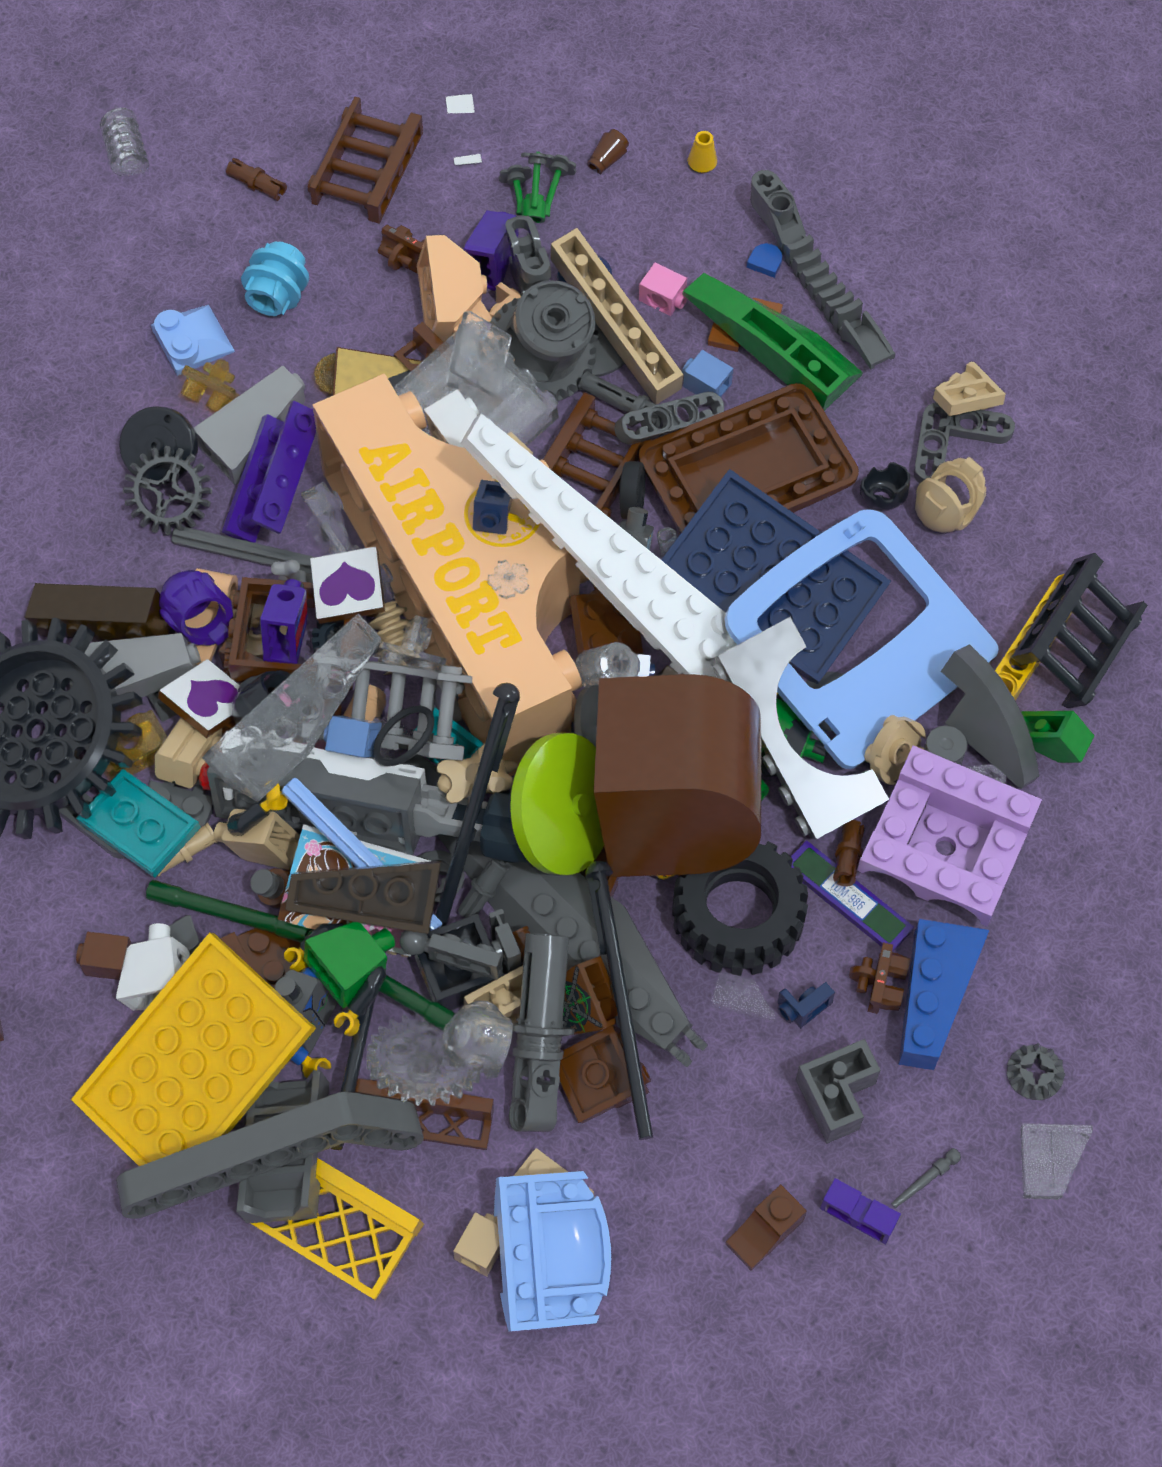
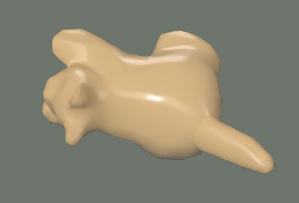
[436,744,517,804]

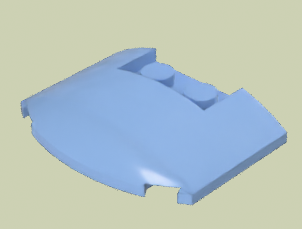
[494,1171,611,1331]

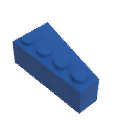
[898,919,989,1070]

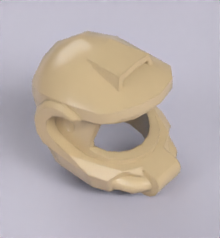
[915,457,986,533]

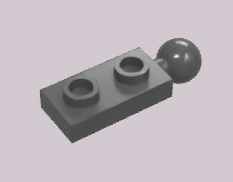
[400,930,502,980]

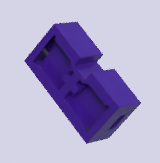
[820,1178,901,1245]

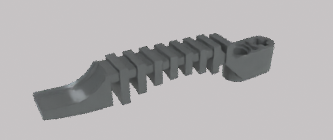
[750,170,895,370]

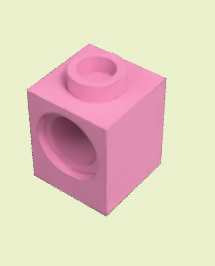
[639,262,687,316]

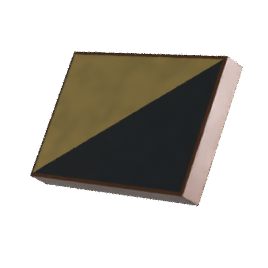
[332,347,430,418]

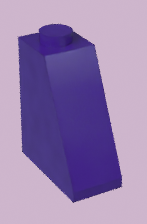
[464,210,519,291]

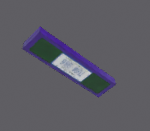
[791,840,914,952]

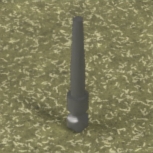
[891,1148,961,1208]

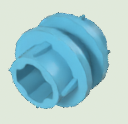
[241,242,309,316]

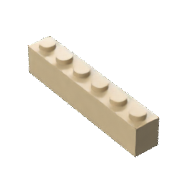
[551,228,684,404]

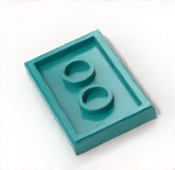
[76,769,201,878]

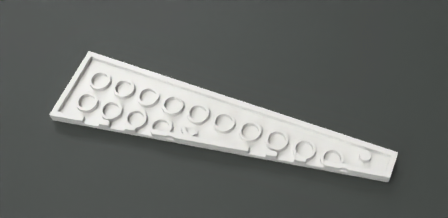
[460,413,737,678]

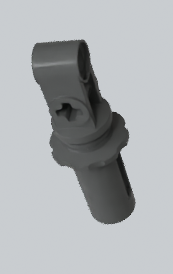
[506,933,575,1132]

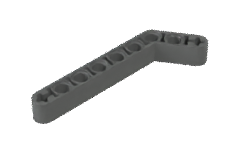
[116,1092,424,1219]

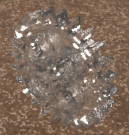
[366,1013,484,1106]

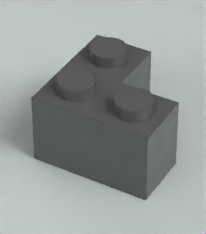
[795,1039,881,1144]

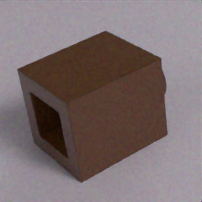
[76,931,132,980]

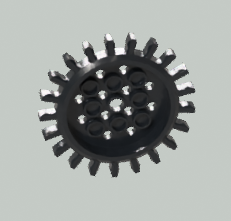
[0,618,143,839]

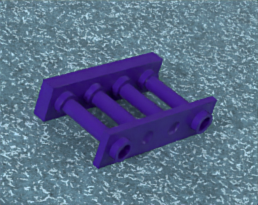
[222,401,316,543]

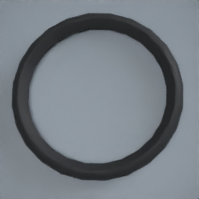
[373,705,434,766]

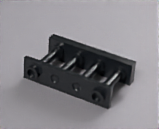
[1012,553,1148,709]

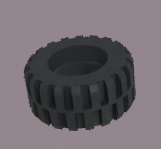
[672,841,808,976]

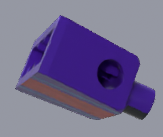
[260,579,308,664]

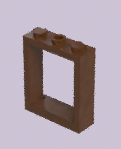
[224,577,362,690]

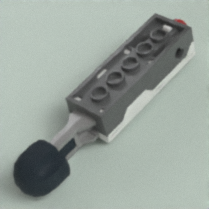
[199,731,529,862]

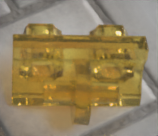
[181,359,240,412]

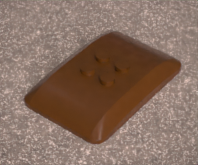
[639,383,859,534]

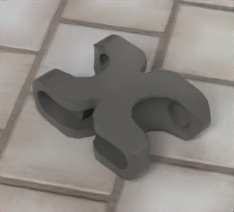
[505,216,551,296]

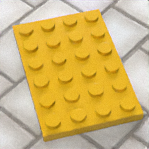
[71,932,316,1166]

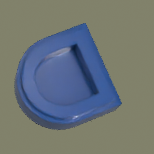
[746,243,782,278]

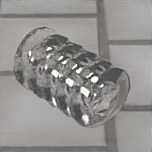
[99,108,149,176]
[575,642,641,688]

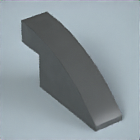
[940,644,1039,789]

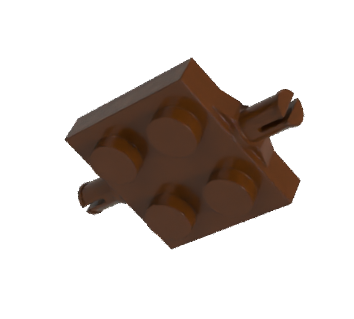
[570,584,643,678]

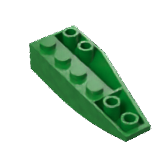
[682,273,863,411]

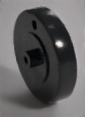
[119,406,198,484]

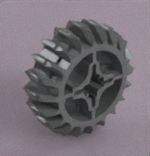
[123,446,212,535]

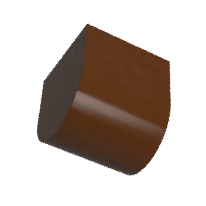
[594,674,761,877]

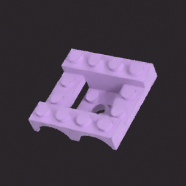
[857,745,1042,926]

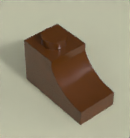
[725,1184,807,1271]

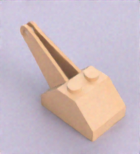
[417,235,497,381]

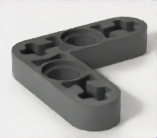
[914,403,1015,484]

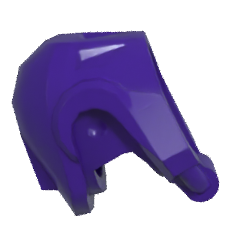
[159,570,234,646]

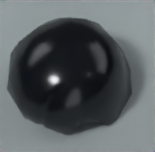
[860,462,911,510]

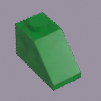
[1021,711,1094,763]

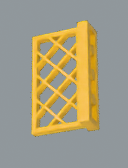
[250,1158,424,1300]

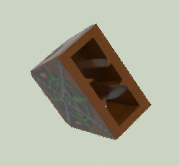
[563,956,618,1035]

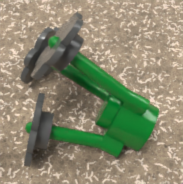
[499,151,576,223]

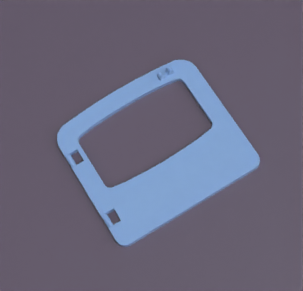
[725,510,999,769]

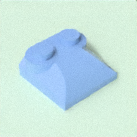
[151,305,235,376]

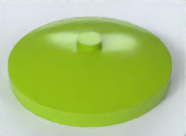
[510,733,604,875]

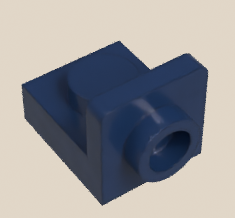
[473,480,513,534]
[777,982,835,1029]

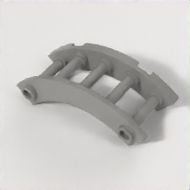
[296,648,473,761]

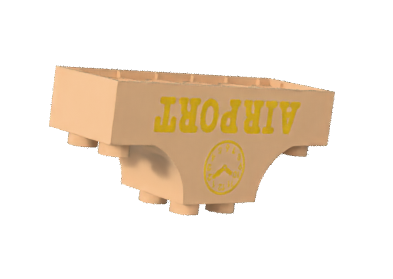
[312,373,589,776]

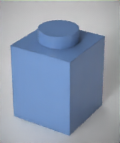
[682,350,734,397]
[324,716,382,757]

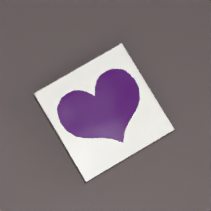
[310,546,386,624]
[158,659,240,738]

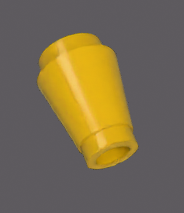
[687,131,717,173]

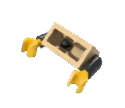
[214,782,300,870]

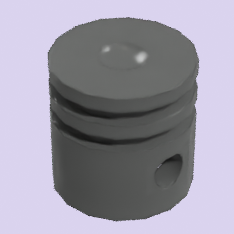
[924,725,967,765]

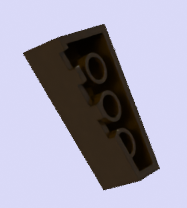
[24,583,176,642]
[285,860,442,934]

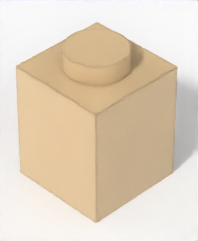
[453,1212,500,1277]

